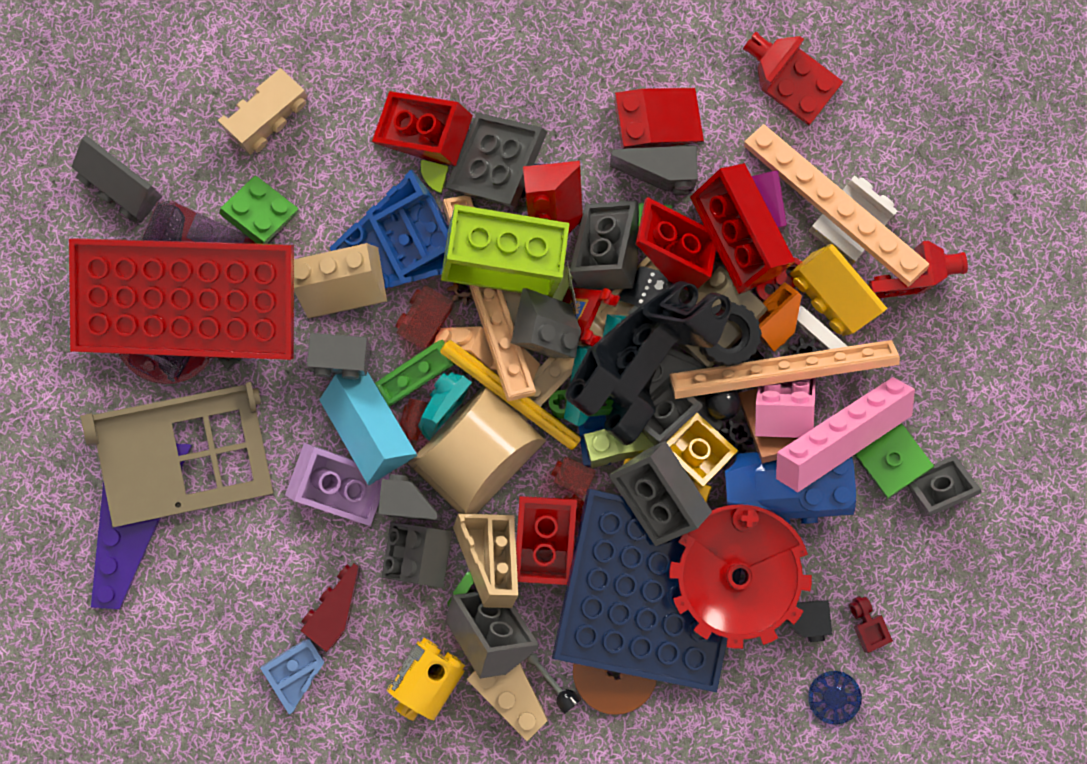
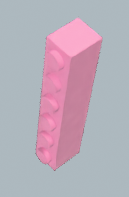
[776,377,915,492]

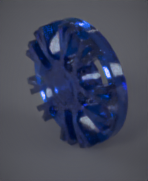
[808,671,862,725]

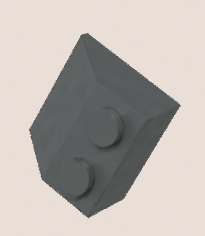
[511,288,581,358]
[307,333,372,380]

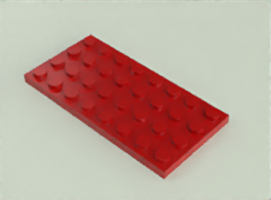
[69,238,294,360]

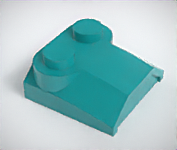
[418,372,472,441]

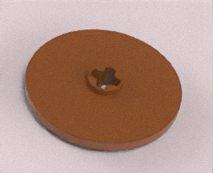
[573,663,657,715]

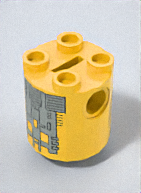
[386,637,465,721]

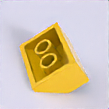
[789,244,887,336]

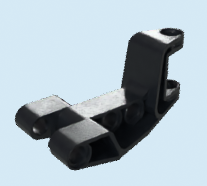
[565,281,732,445]

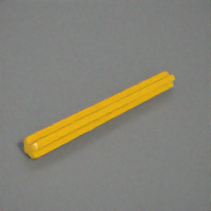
[440,340,581,450]

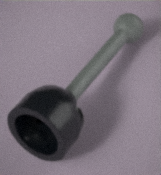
[527,653,581,714]

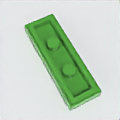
[375,340,456,407]

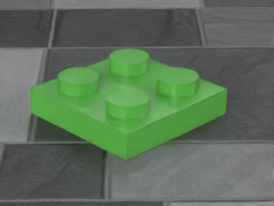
[219,175,299,244]

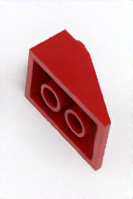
[614,88,704,149]
[372,91,473,166]
[636,197,716,290]
[516,496,577,585]

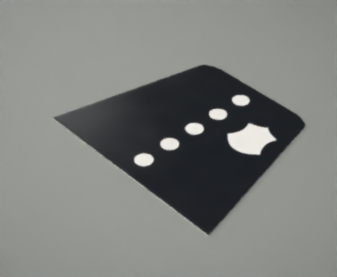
[619,266,668,307]

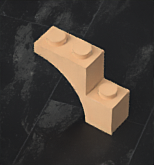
[434,326,540,381]

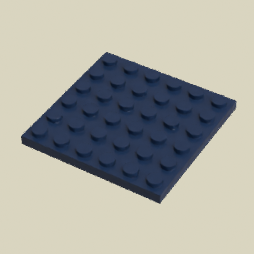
[552,489,742,693]

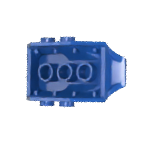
[725,452,856,524]

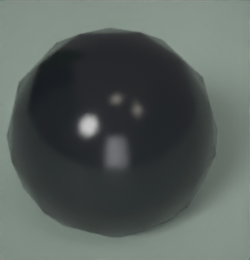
[705,390,741,421]

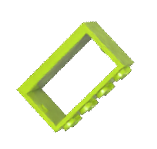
[441,204,569,298]

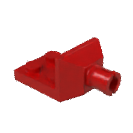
[743,32,844,126]
[868,240,968,299]

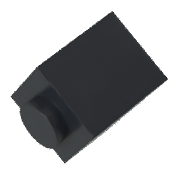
[783,600,832,642]

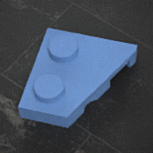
[260,637,325,714]

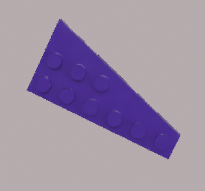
[91,443,193,609]

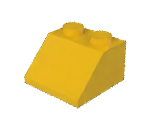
[667,413,738,489]

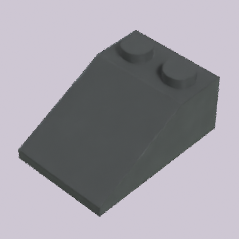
[610,146,698,196]
[570,200,638,290]

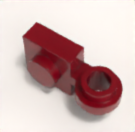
[849,596,893,653]

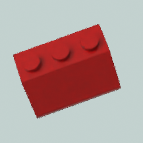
[523,161,583,234]

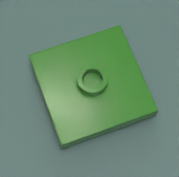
[855,423,934,500]

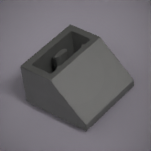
[381,522,452,588]

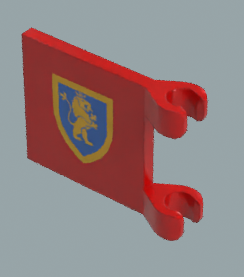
[563,288,620,347]

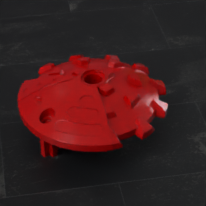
[669,505,812,649]

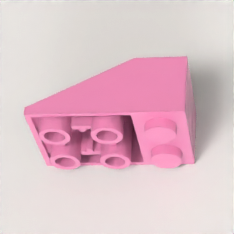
[755,378,816,438]

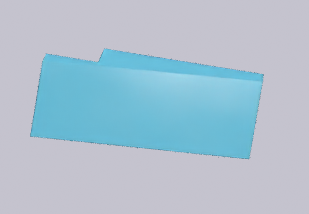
[319,372,418,485]

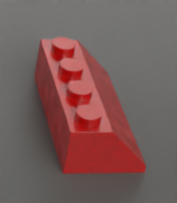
[690,163,796,294]

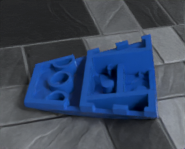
[330,170,448,289]

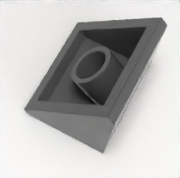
[642,378,703,446]
[908,455,982,517]

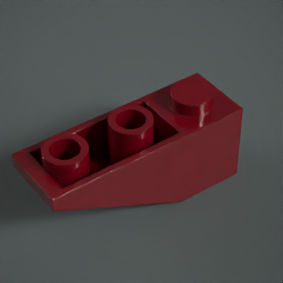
[300,563,361,652]

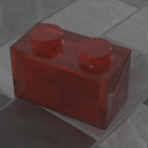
[395,285,455,351]

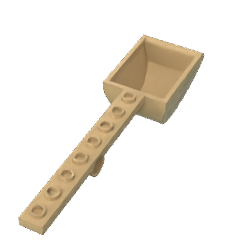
[408,257,660,514]

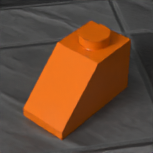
[759,282,802,352]

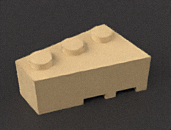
[218,68,308,155]
[453,514,518,608]
[467,663,548,741]

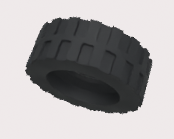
[699,302,762,367]

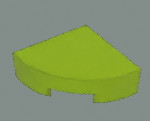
[421,160,449,194]

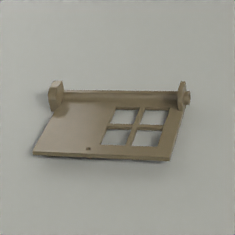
[80,382,274,528]

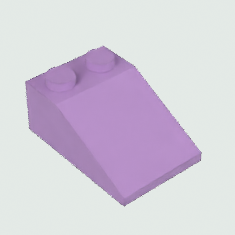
[285,443,390,526]

